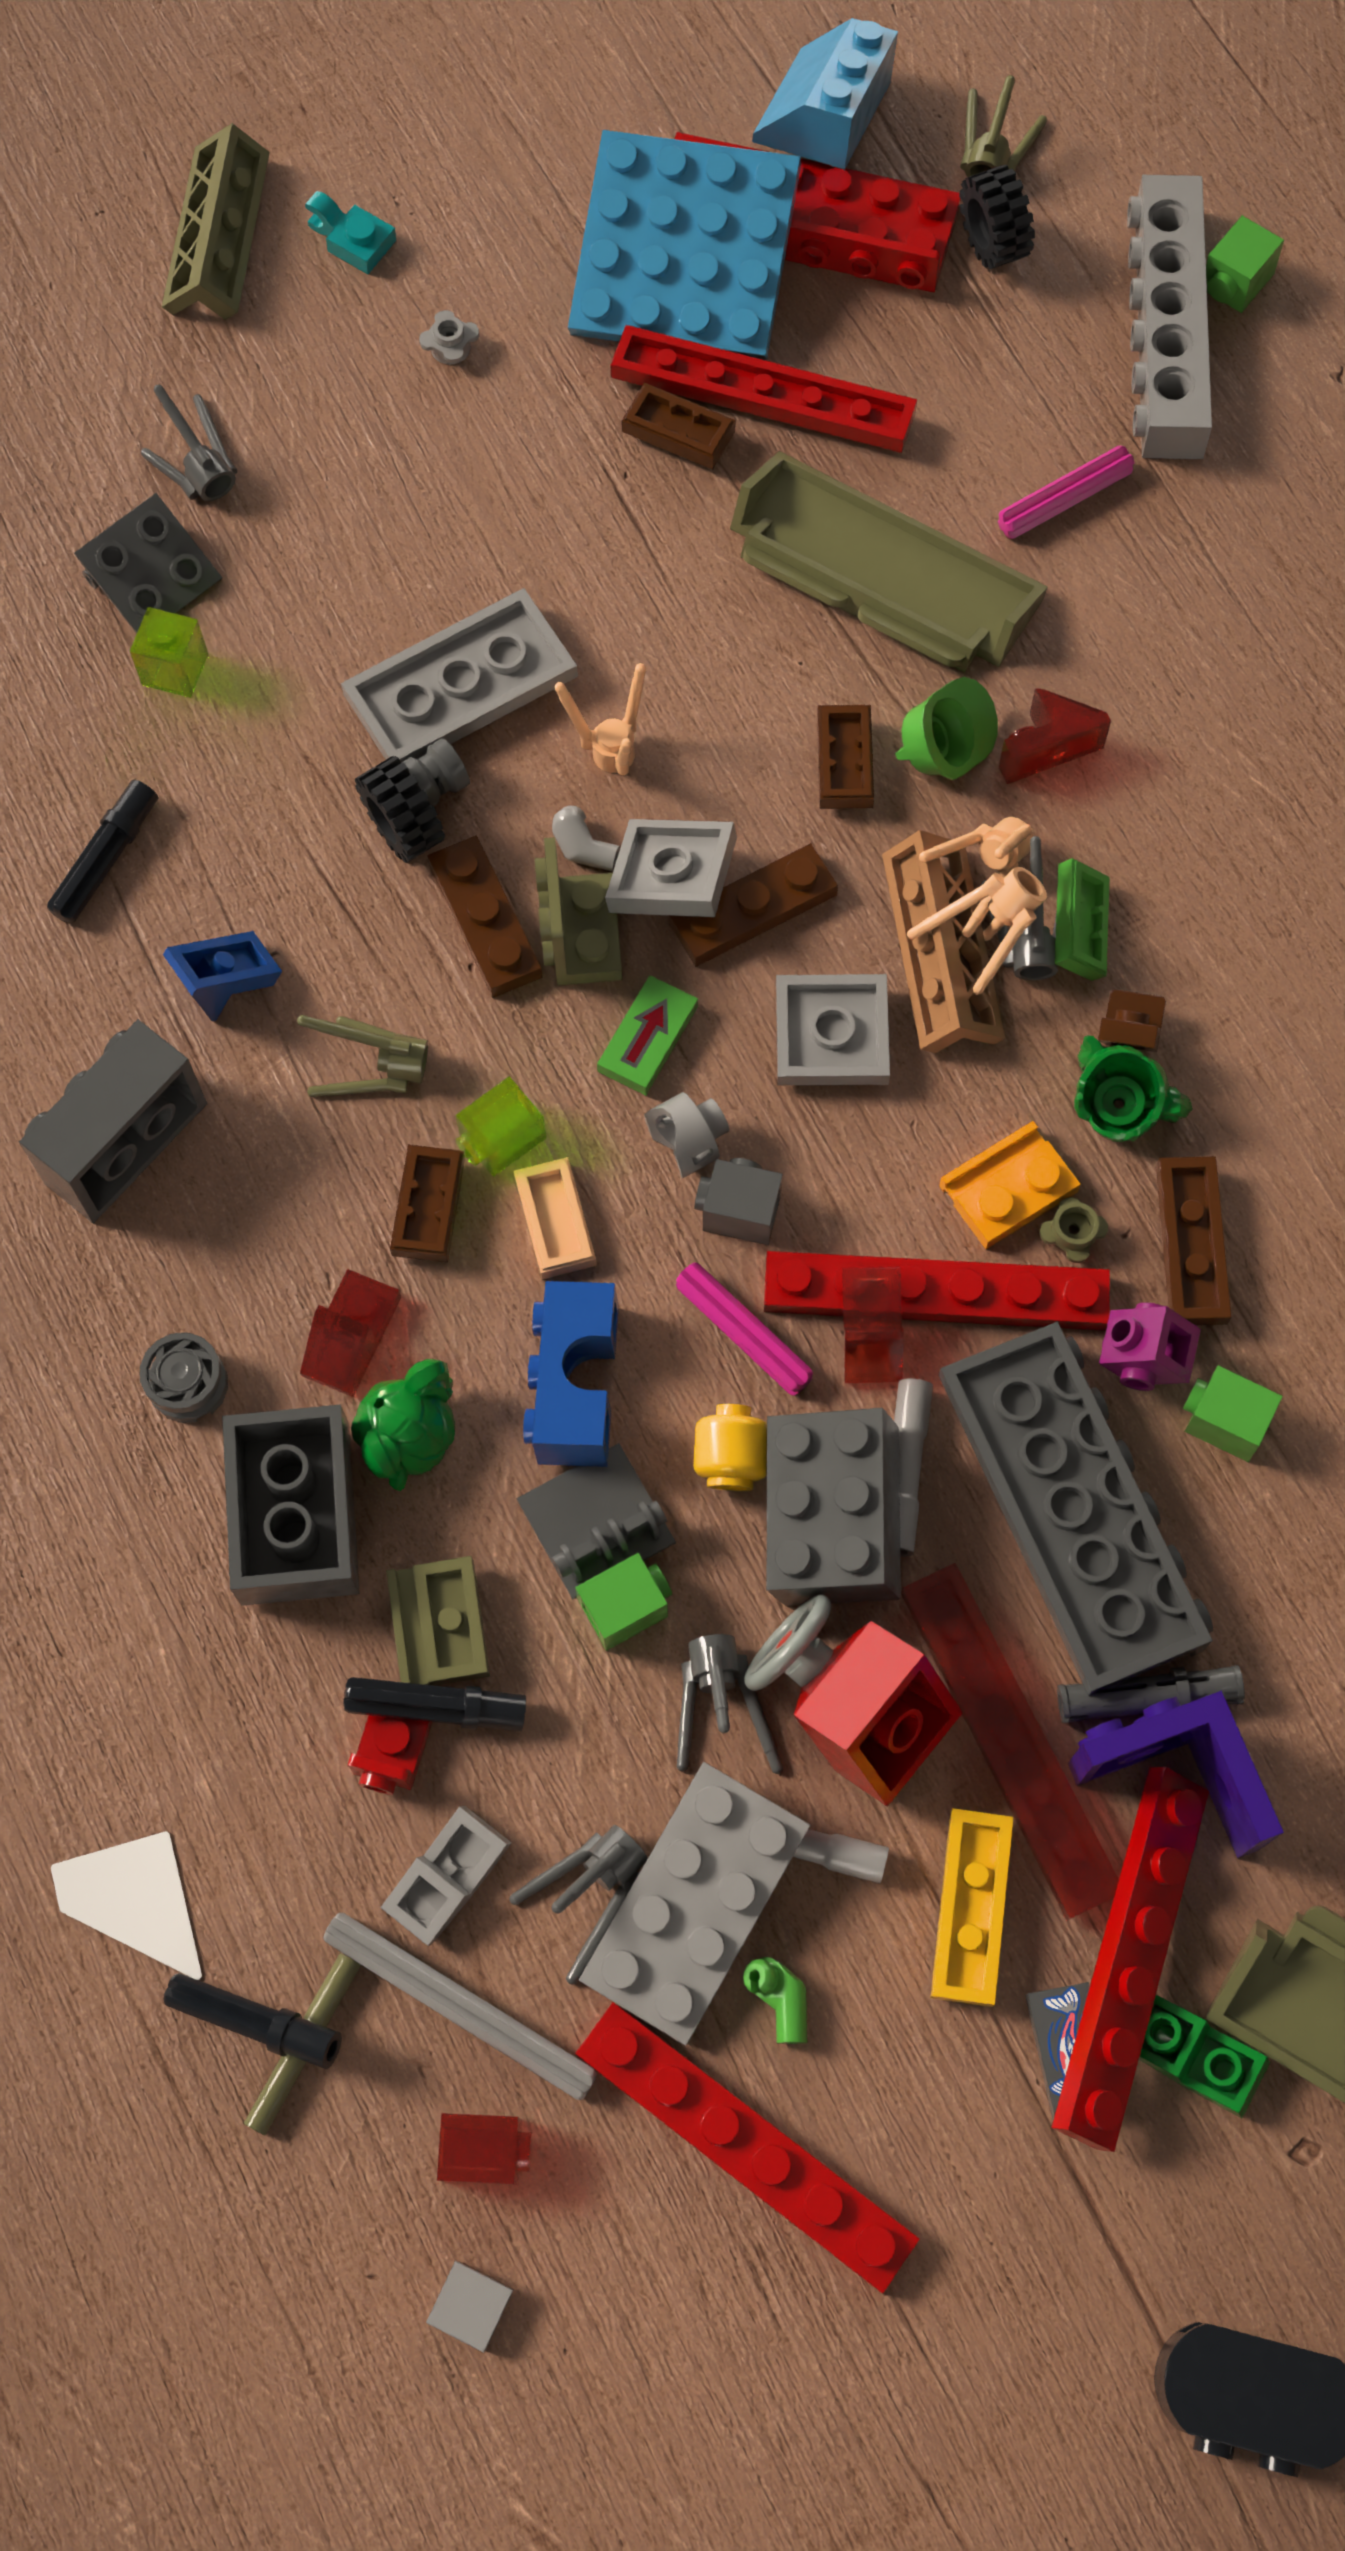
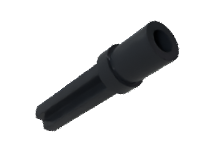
[47,780,159,923]
[343,1677,526,1731]
[163,1973,342,2069]

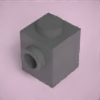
[694,1158,783,1246]

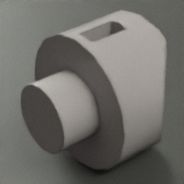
[644,1092,729,1178]

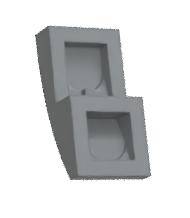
[380,1806,512,1946]

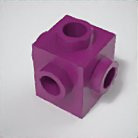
[1099,1302,1201,1391]

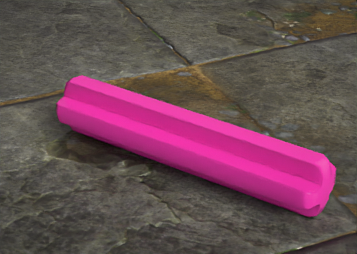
[997,446,1135,539]
[676,1262,813,1396]

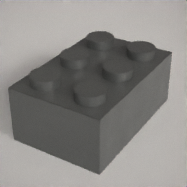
[19,1019,208,1224]
[222,1404,360,1606]
[766,1408,901,1606]

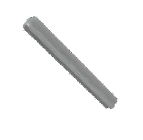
[323,1913,597,2100]

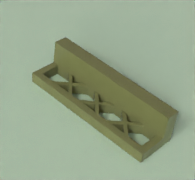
[162,123,270,320]

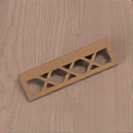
[882,830,1005,1053]

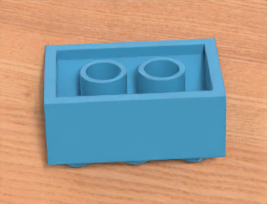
[752,18,898,170]

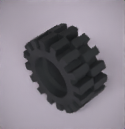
[959,165,1035,269]
[355,756,445,863]

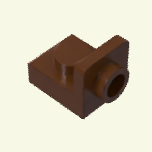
[1098,989,1166,1052]

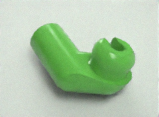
[743,1957,807,2044]

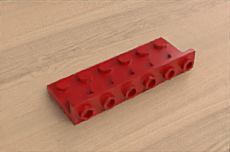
[674,132,961,293]

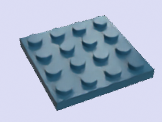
[568,130,801,361]

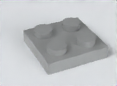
[605,819,737,917]
[776,974,890,1085]

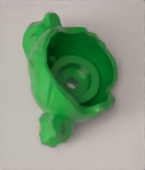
[1074,1035,1193,1142]
[351,1359,455,1491]

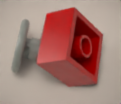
[744,1594,963,1807]

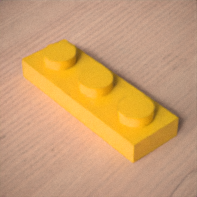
[930,1808,1013,2007]

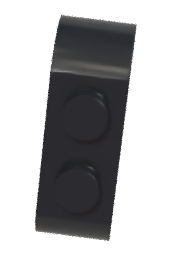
[1154,2322,1345,2478]

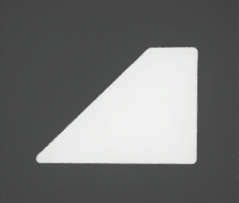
[51,1832,202,1980]

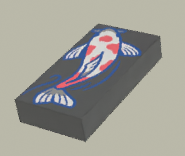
[1025,1982,1090,2120]

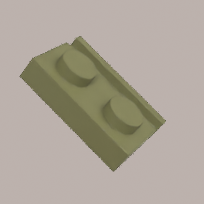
[386,1556,490,1686]

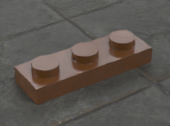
[427,835,543,998]
[669,843,838,967]
[1156,1156,1231,1326]

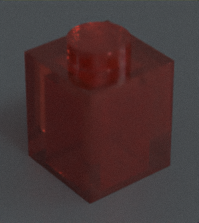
[437,2113,533,2186]

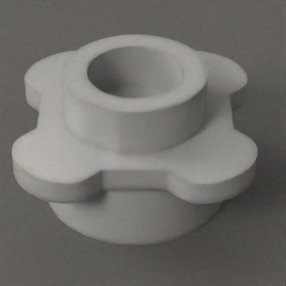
[419,310,479,365]

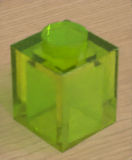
[130,607,208,698]
[455,1076,547,1177]

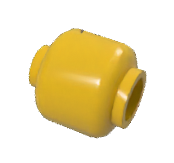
[693,1404,767,1491]

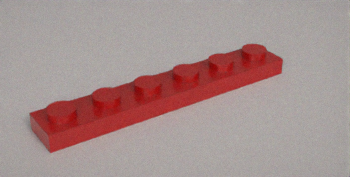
[610,325,917,453]
[764,1251,1110,1331]
[1051,1767,1209,2152]
[575,2002,920,2294]

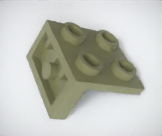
[535,837,622,985]

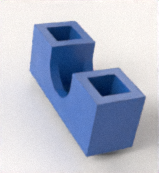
[523,1281,619,1467]

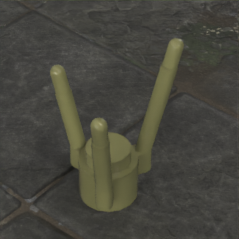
[960,75,1047,177]
[297,1015,428,1097]

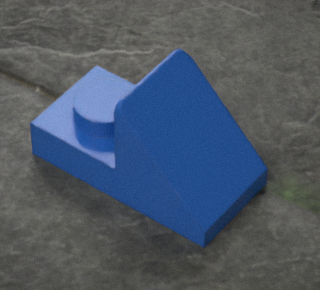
[163,931,282,1022]

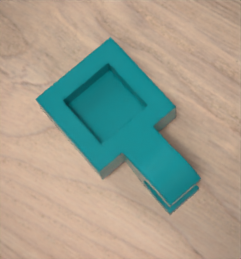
[305,191,396,274]

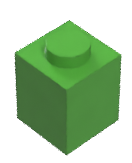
[1206,215,1284,313]
[1183,1365,1283,1462]
[575,1553,673,1651]

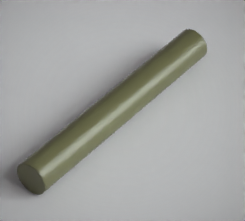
[244,1953,361,2136]

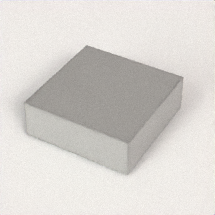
[426,2261,514,2353]

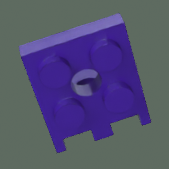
[1068,1691,1284,1858]

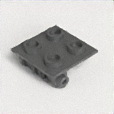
[74,493,222,639]
[516,1443,676,1600]

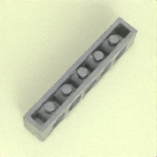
[1127,175,1212,459]

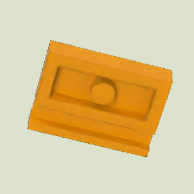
[939,1121,1081,1249]

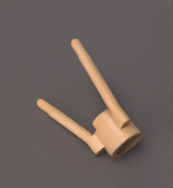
[555,663,646,775]
[919,817,1033,938]
[907,867,1047,995]

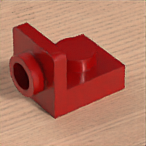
[347,1715,432,1795]

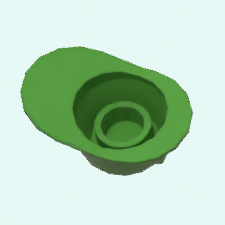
[895,677,998,780]

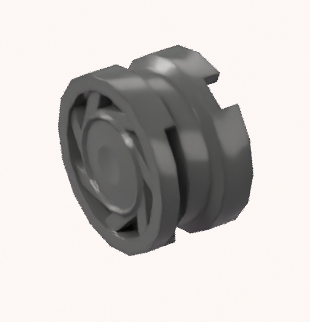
[140,1332,228,1423]

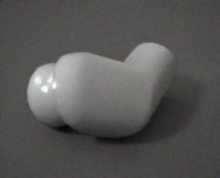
[552,805,620,872]

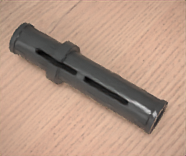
[1057,1665,1245,1724]

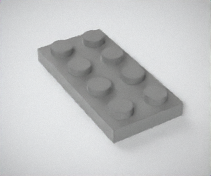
[341,588,578,762]
[579,1762,811,2046]

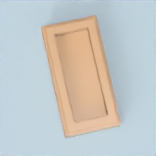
[514,1157,597,1280]

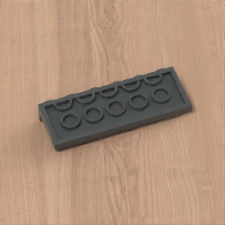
[938,1322,1213,1696]

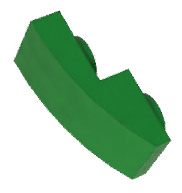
[1139,1995,1270,2119]

